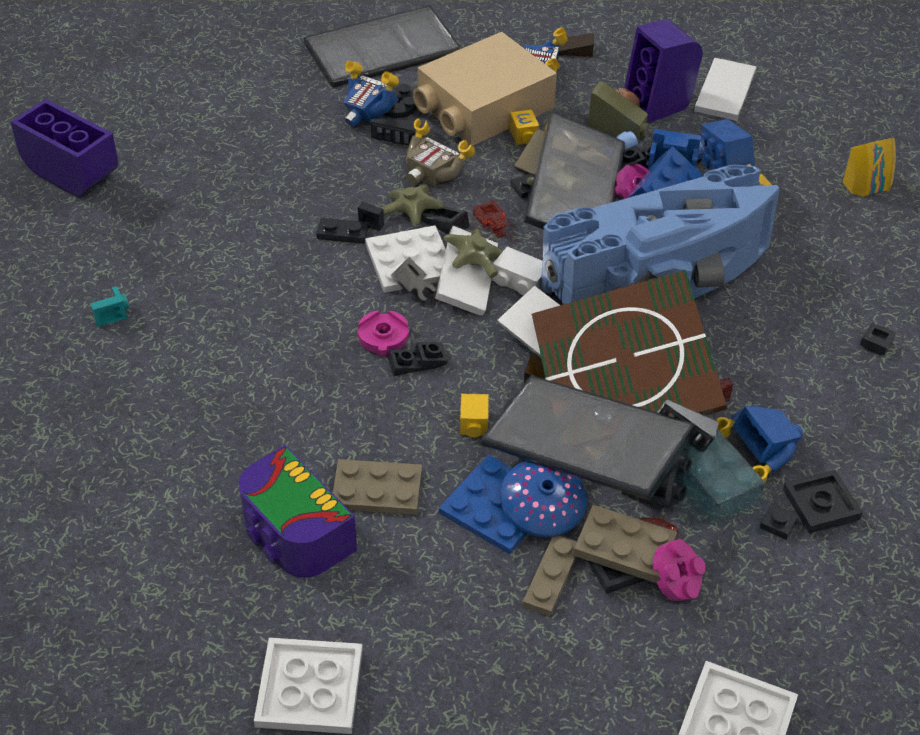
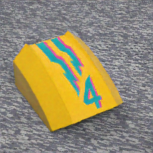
[843,138,896,197]

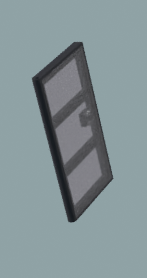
[304,5,461,88]
[524,112,625,230]
[481,375,696,500]

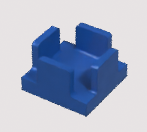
[648,129,701,170]

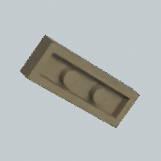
[522,536,577,617]

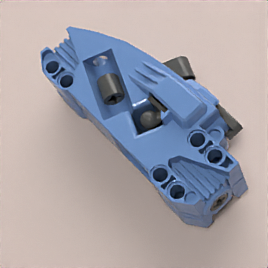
[541,165,779,304]

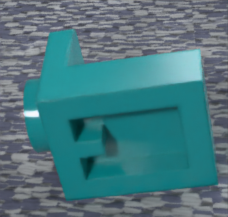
[90,286,129,327]

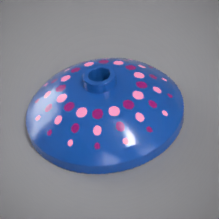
[500,460,587,538]

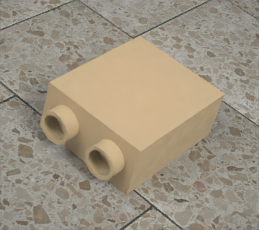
[413,32,557,146]

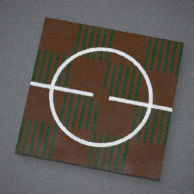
[531,270,727,452]

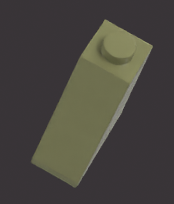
[588,81,649,142]

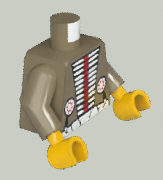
[406,119,475,186]

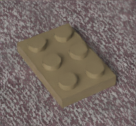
[333,459,422,515]
[573,505,677,583]

